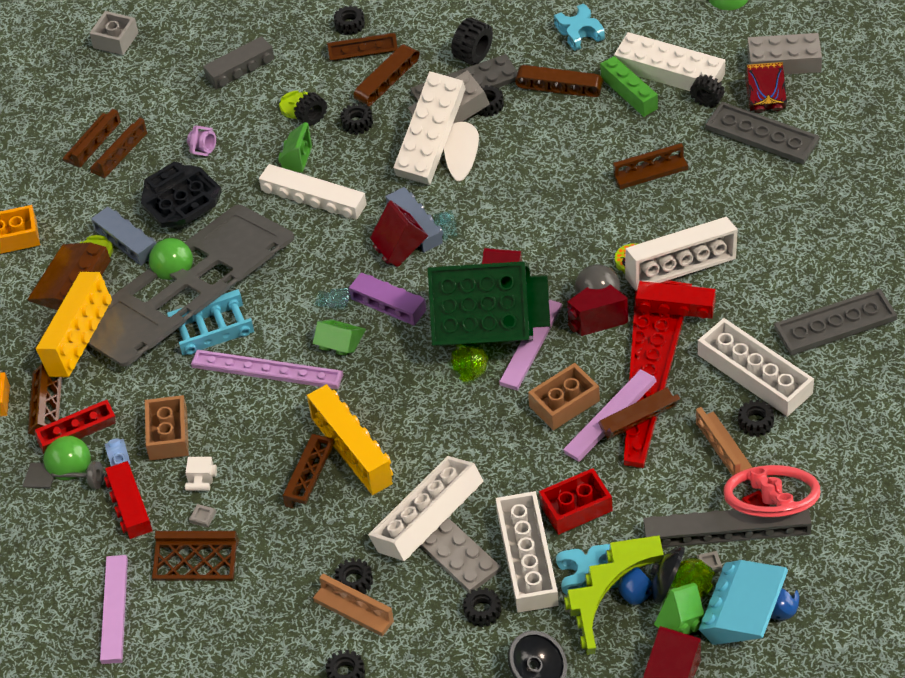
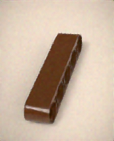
[353,44,420,106]
[515,65,603,97]

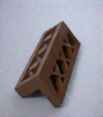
[327,32,398,60]
[63,109,121,168]
[90,118,147,178]
[613,143,688,189]
[28,363,62,436]
[598,387,680,440]
[283,434,335,508]

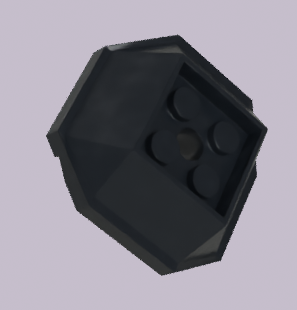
[141,161,222,230]

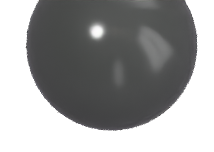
[575,264,620,295]

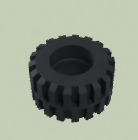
[451,17,493,65]

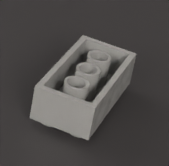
[747,33,822,74]
[408,70,490,124]

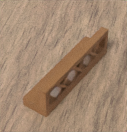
[696,407,753,476]
[313,574,394,637]

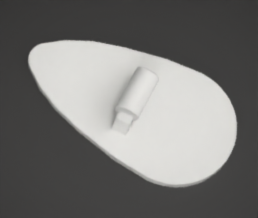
[444,122,479,181]

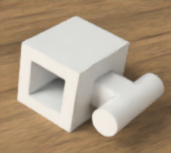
[185,457,217,491]

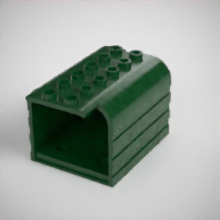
[427,261,551,346]

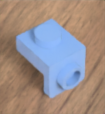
[105,438,130,466]

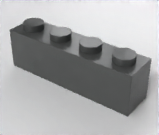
[203,36,274,89]

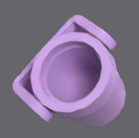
[187,125,216,156]

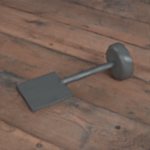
[22,461,104,489]

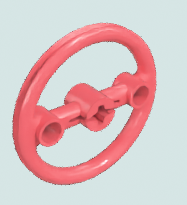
[724,465,820,517]

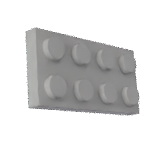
[420,518,501,594]

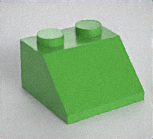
[279,122,312,173]
[313,319,366,355]
[654,583,704,634]

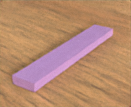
[500,300,562,391]
[563,369,657,462]
[100,555,128,664]

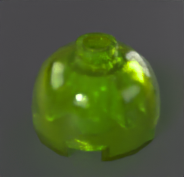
[451,343,488,382]
[672,558,715,598]

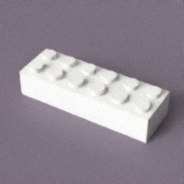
[614,32,725,93]
[393,71,466,185]
[625,217,738,291]
[698,318,814,416]
[368,456,483,561]
[496,491,559,613]

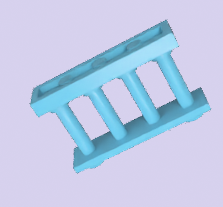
[167,289,254,356]

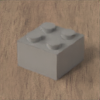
[89,11,138,55]

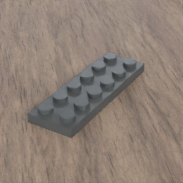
[410,54,517,102]
[705,102,820,165]
[774,288,897,356]

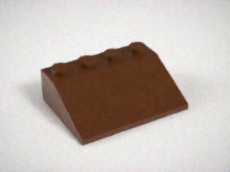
[27,242,111,310]

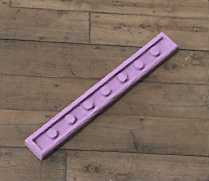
[191,350,343,389]

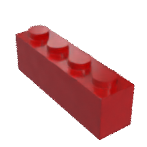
[636,281,716,319]
[35,400,115,454]
[104,461,153,539]

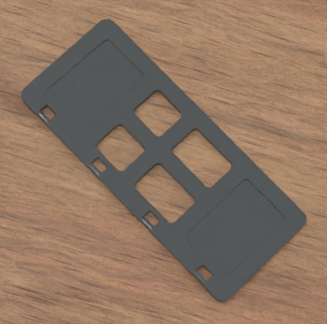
[87,205,295,367]

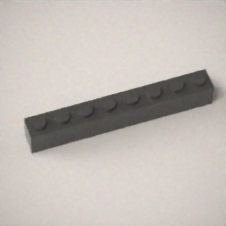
[643,505,812,548]

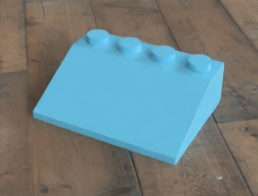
[699,560,788,645]

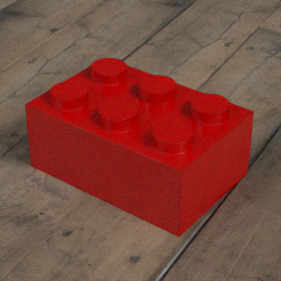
[539,468,613,535]

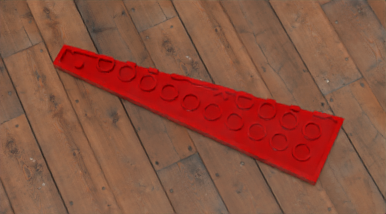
[624,280,692,468]

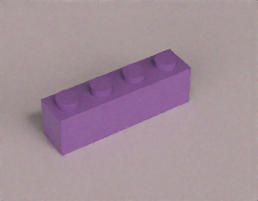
[349,273,426,326]

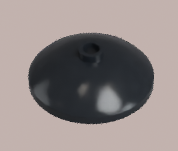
[650,546,685,605]
[508,631,567,678]

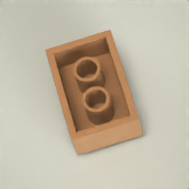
[528,363,600,431]
[145,395,189,460]

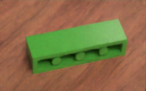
[600,56,658,117]

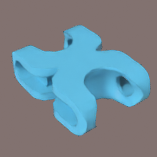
[554,4,605,51]
[556,544,622,595]

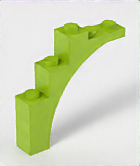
[564,535,664,655]

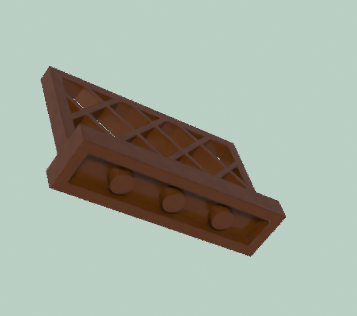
[152,531,239,581]

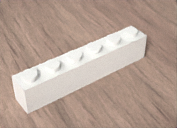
[259,164,367,220]

